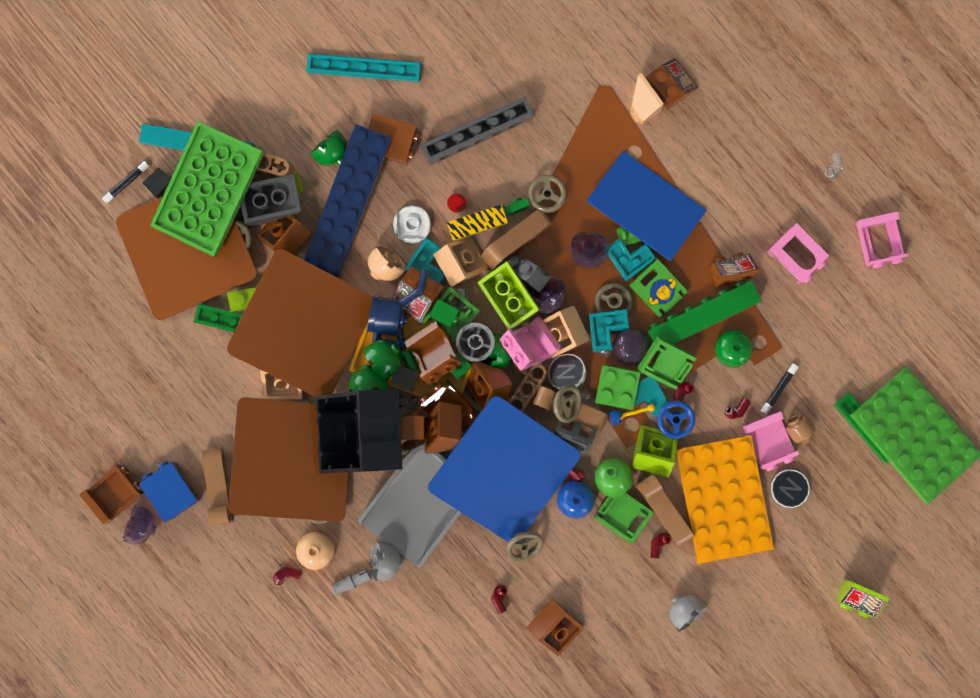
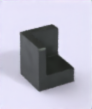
[142,167,171,198]
[390,365,419,392]

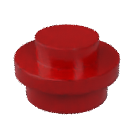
[447,193,466,213]

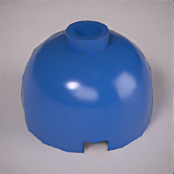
[556,480,595,519]

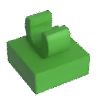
[616,227,640,246]

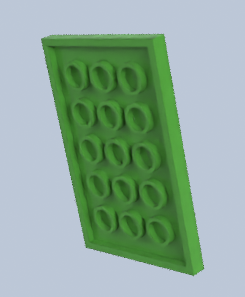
[150,121,265,258]
[850,366,980,504]

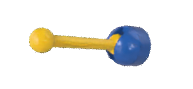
[608,404,655,426]

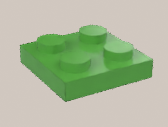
[595,364,641,410]

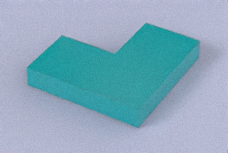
[404,238,445,284]
[604,239,657,281]
[589,309,629,352]
[634,377,671,417]

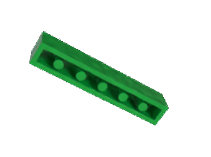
[646,280,762,353]

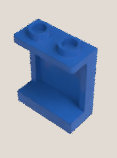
[139,461,200,523]

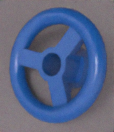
[657,401,695,439]

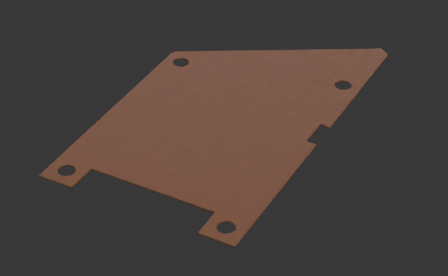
[509,86,782,449]

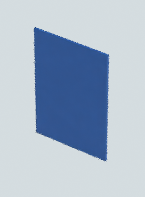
[586,151,707,261]

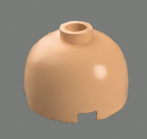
[368,244,406,281]
[296,531,335,570]

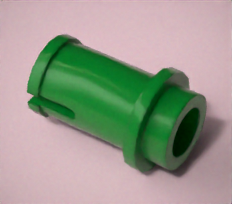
[400,349,420,372]

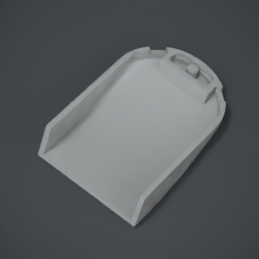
[358,444,461,569]

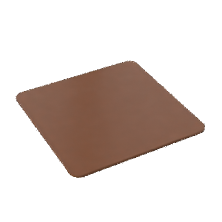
[116,196,257,320]
[227,249,373,397]
[229,397,348,522]

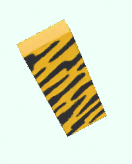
[447,204,508,241]

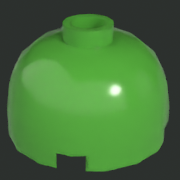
[594,458,634,498]

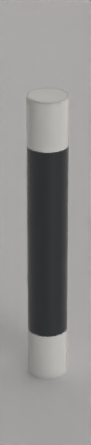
[102,161,150,204]
[760,363,799,415]

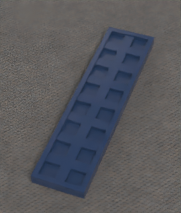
[304,124,392,278]

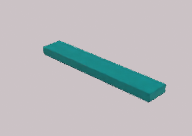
[306,53,421,83]
[139,124,255,151]

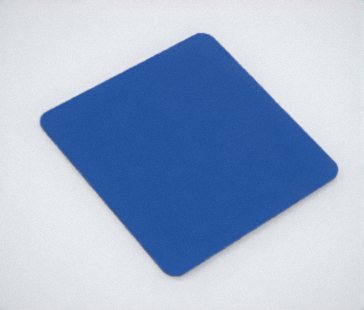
[428,396,580,542]

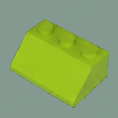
[477,261,540,330]

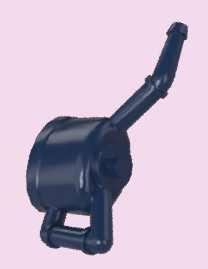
[367,269,428,350]

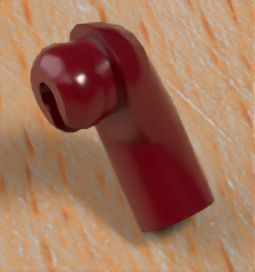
[673,382,694,407]
[724,397,751,419]
[567,467,586,482]
[650,533,671,558]
[273,566,302,585]
[491,585,508,615]

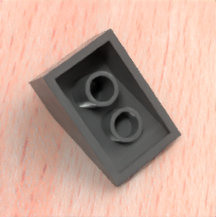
[241,174,302,227]

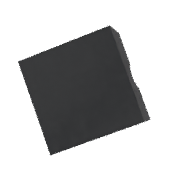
[316,390,402,474]

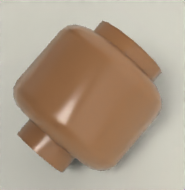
[786,414,815,444]

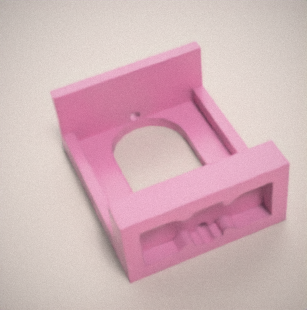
[856,212,909,269]
[767,223,829,284]

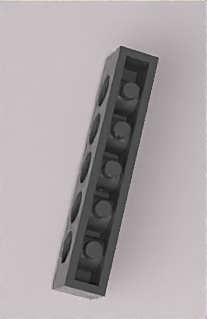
[421,97,533,166]

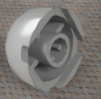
[456,323,495,362]
[370,542,403,581]
[669,594,708,632]

